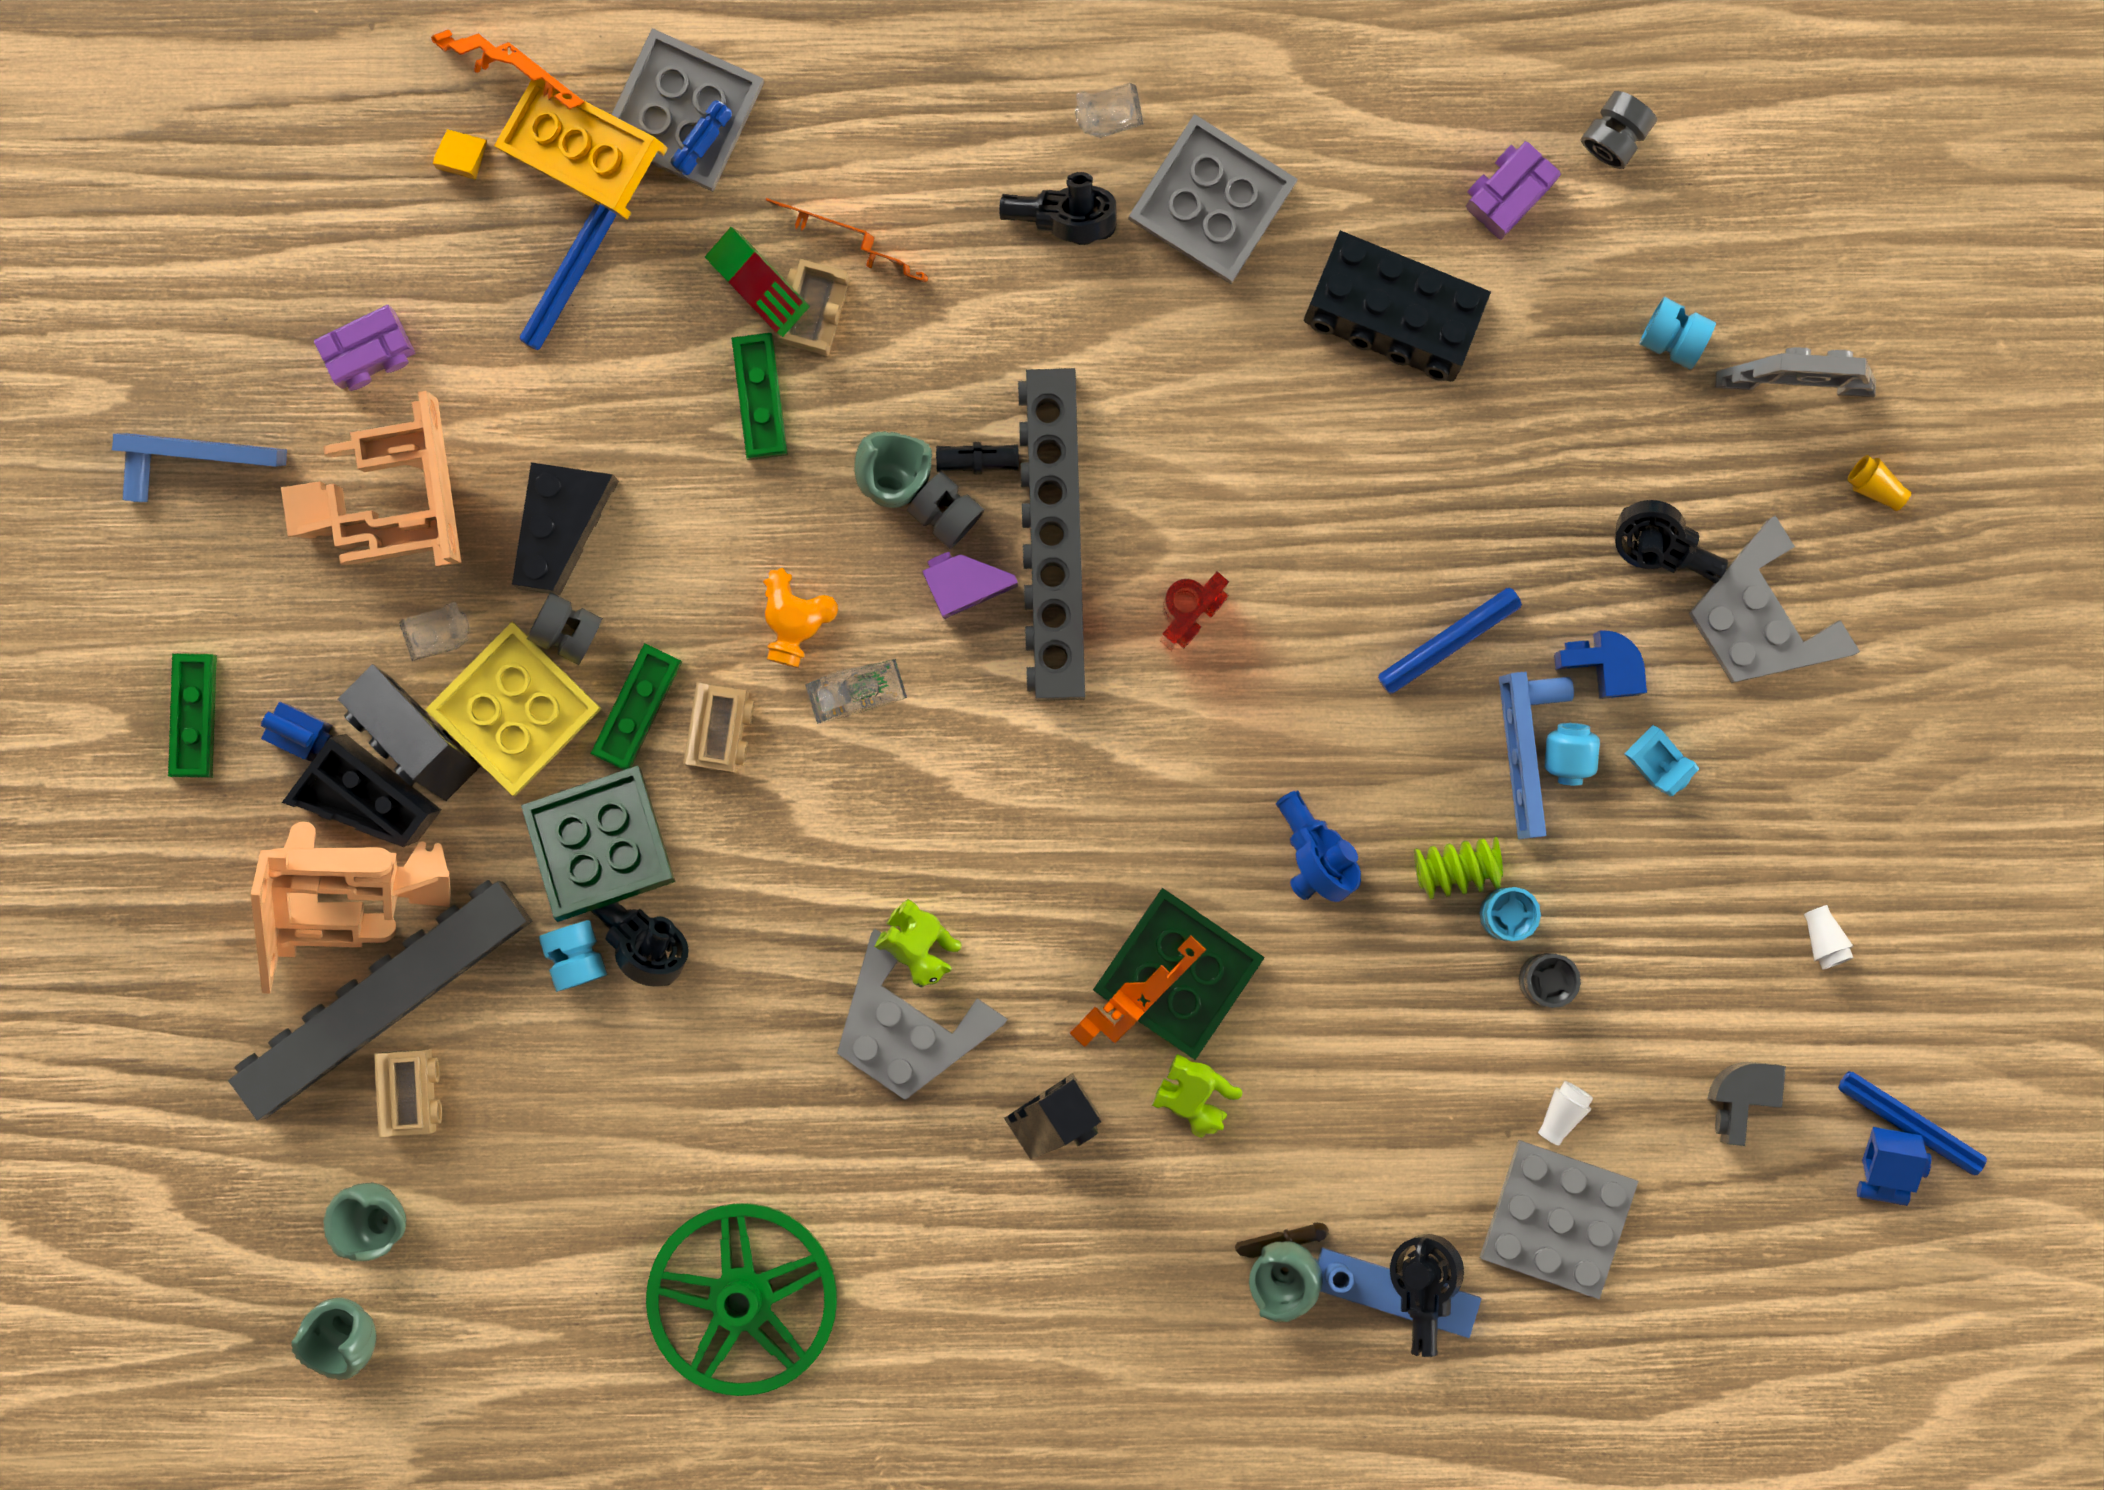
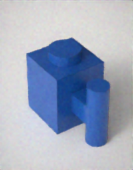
[261,702,333,761]
[1857,1127,1931,1206]

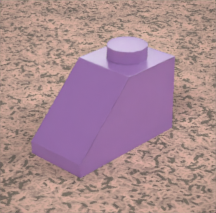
[922,552,1018,620]

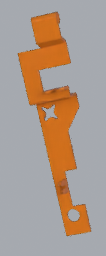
[431,30,584,109]
[766,198,928,282]
[1070,935,1206,1047]

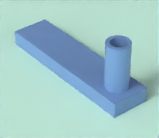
[112,433,287,502]
[1499,672,1574,839]
[1317,1247,1482,1338]

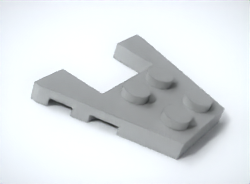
[1715,347,1876,397]
[1689,515,1860,683]
[837,929,1008,1100]

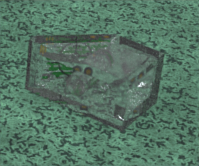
[805,659,907,724]

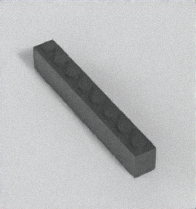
[228,880,533,1121]

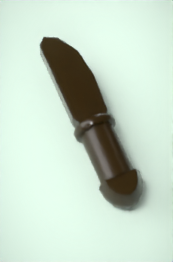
[1235,1222,1329,1258]

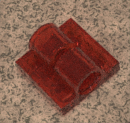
[1159,571,1229,652]

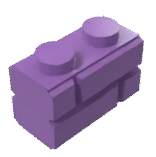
[1466,141,1561,240]
[314,304,415,391]

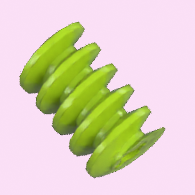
[1414,836,1503,899]

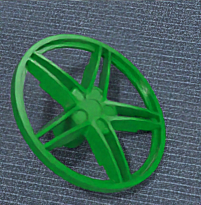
[646,1203,837,1396]

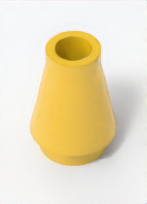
[1847,455,1911,511]

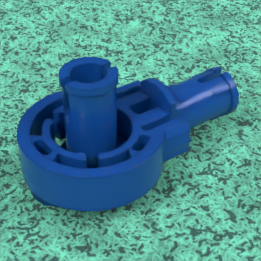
[1276,790,1361,902]

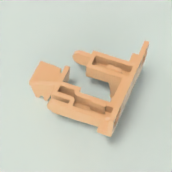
[281,391,462,567]
[251,821,451,994]

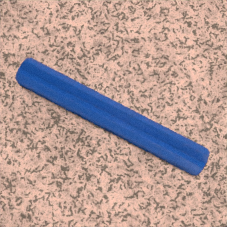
[520,204,616,350]
[1378,588,1522,694]
[1838,1071,1987,1175]

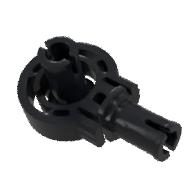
[999,172,1117,245]
[1615,500,1728,583]
[591,902,689,986]
[1390,1234,1464,1357]

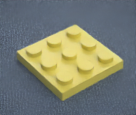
[425,622,602,797]

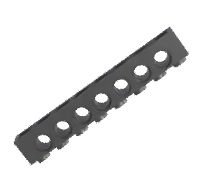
[1018,368,1085,701]

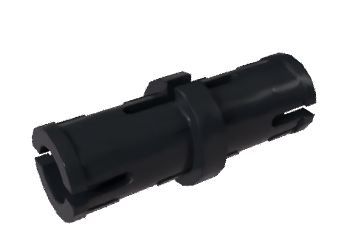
[936,442,1019,474]

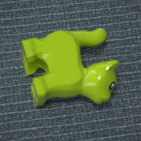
[874,899,962,988]
[1152,1054,1242,1138]

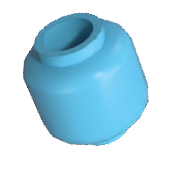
[1545,723,1600,786]

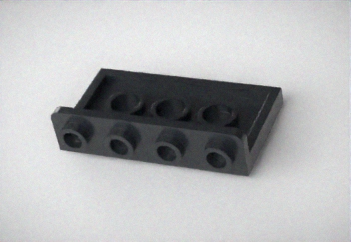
[1304,230,1491,382]

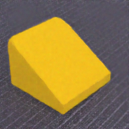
[432,129,487,180]

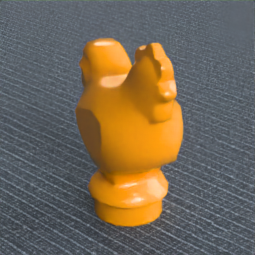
[763,568,838,668]

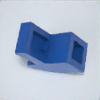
[1554,630,1647,699]

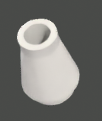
[1804,905,1854,970]
[1538,1081,1593,1146]

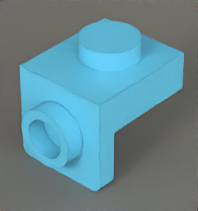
[1624,725,1699,797]

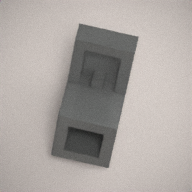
[1707,1062,1786,1146]

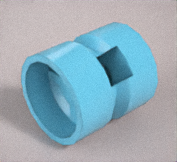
[1639,296,1716,370]
[1479,887,1541,941]
[539,920,608,992]

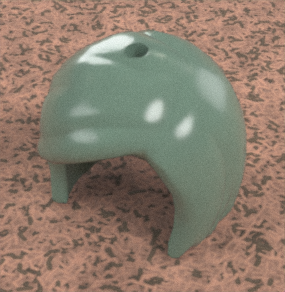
[854,431,932,508]
[323,1182,407,1262]
[1249,1241,1323,1322]
[291,1298,377,1380]

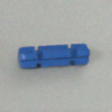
[670,100,732,175]

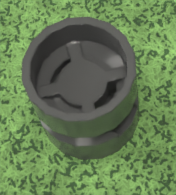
[1581,91,1657,169]
[907,471,985,549]
[527,592,603,665]
[1519,953,1581,1008]

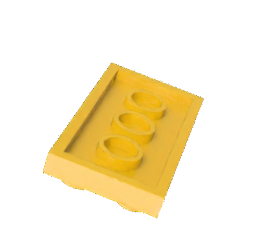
[494,79,668,220]

